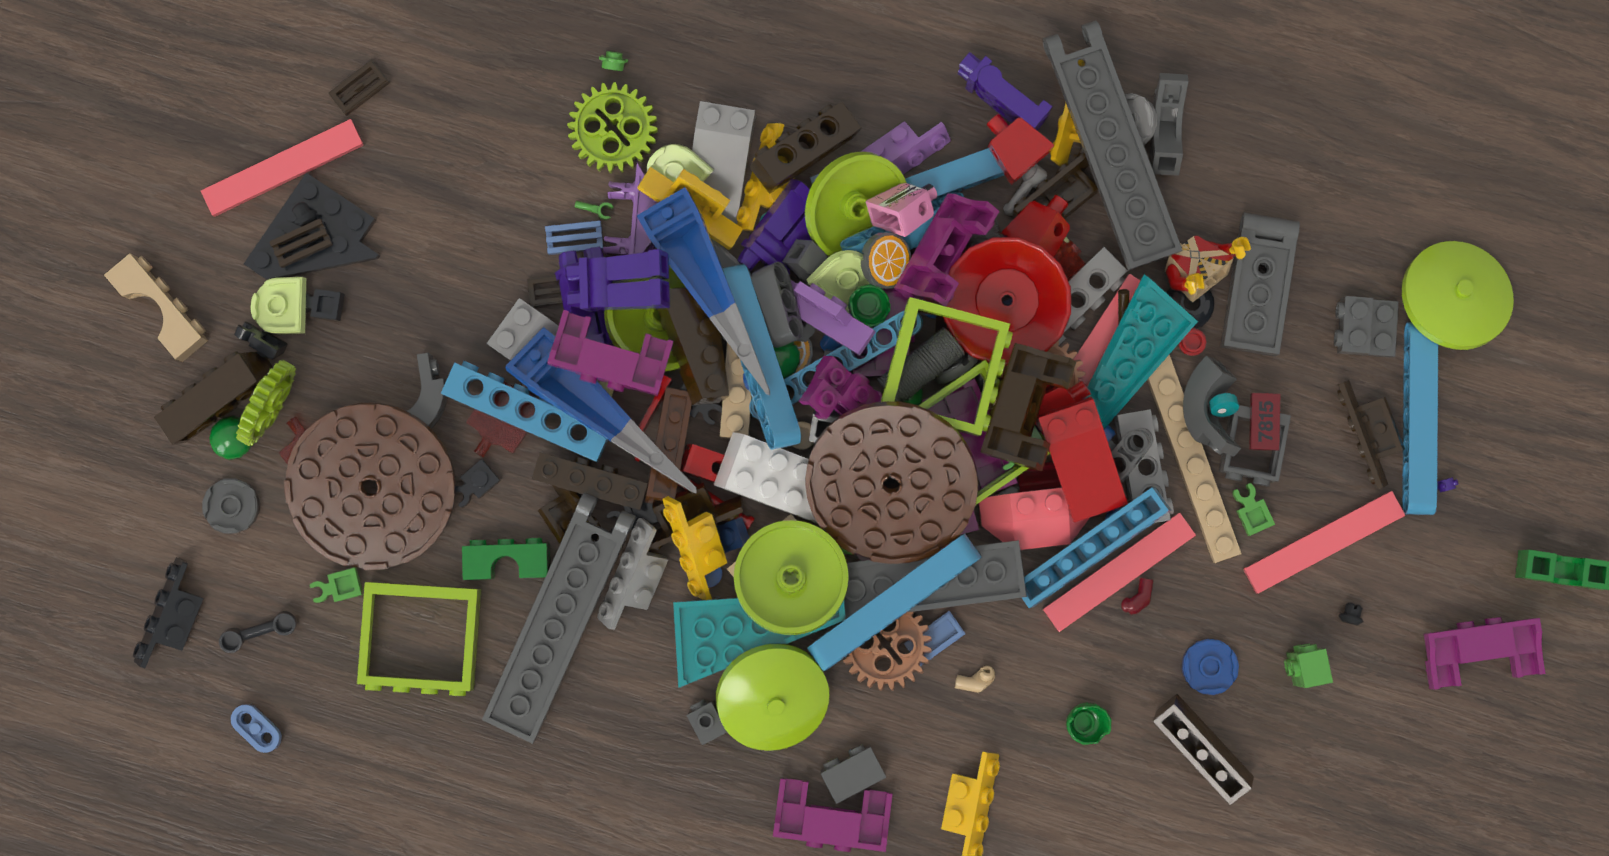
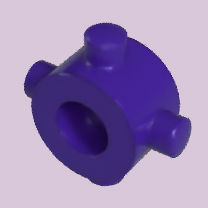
[1437,477,1459,492]

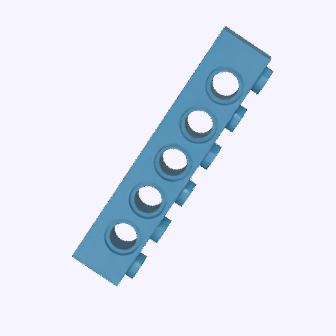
[441,361,608,462]
[1022,487,1172,608]

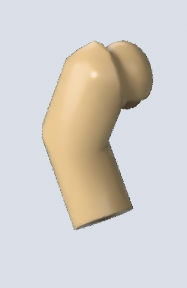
[955,666,995,693]

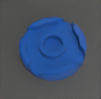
[1181,639,1239,695]

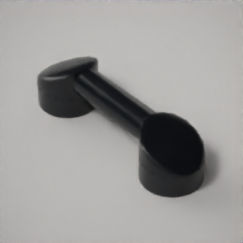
[219,611,297,653]

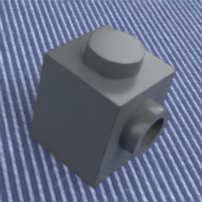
[686,699,727,745]

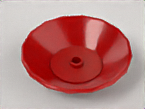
[943,237,1071,366]

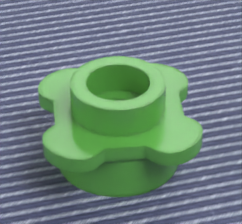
[599,51,628,71]

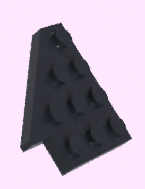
[244,173,380,280]

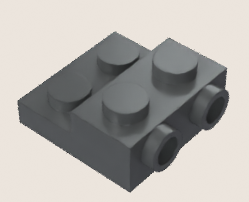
[1334,296,1399,358]

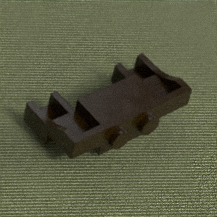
[980,343,1076,471]

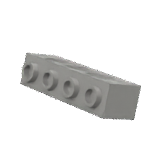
[1058,247,1127,346]
[1114,409,1174,523]

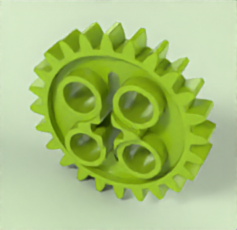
[567,82,658,173]
[236,360,296,446]

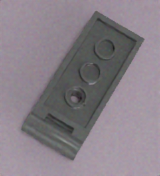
[1220,212,1300,357]

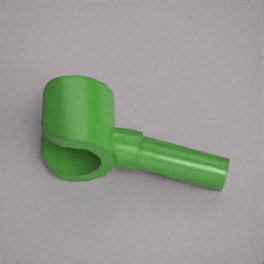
[575,201,614,220]

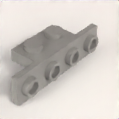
[597,518,668,630]

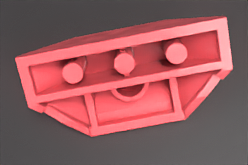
[979,488,1089,550]

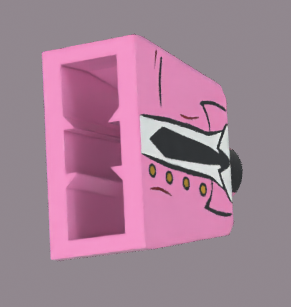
[866,183,937,237]

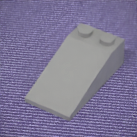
[692,101,756,224]
[487,298,559,361]

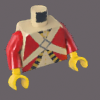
[1165,236,1251,302]

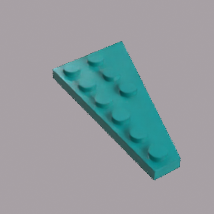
[1085,274,1198,429]
[673,598,845,688]

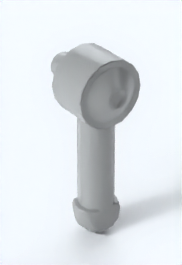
[1003,164,1047,216]

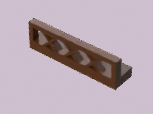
[645,387,692,504]

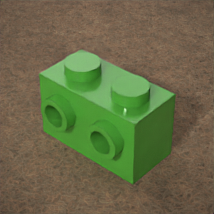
[1284,643,1333,688]

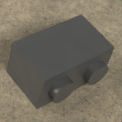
[820,744,887,804]

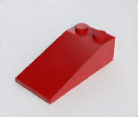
[1037,397,1128,523]

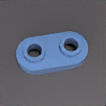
[231,704,282,753]

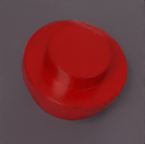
[1178,328,1206,356]

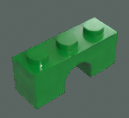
[462,538,550,580]
[1515,550,1609,590]

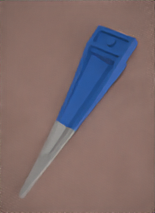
[636,187,770,395]
[505,327,697,493]

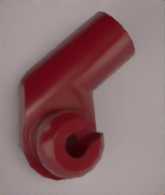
[1121,578,1154,615]

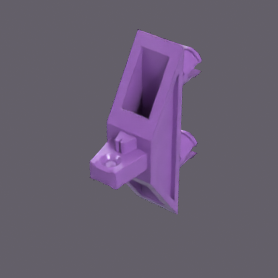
[603,163,657,255]

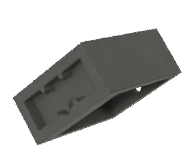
[1218,405,1291,487]

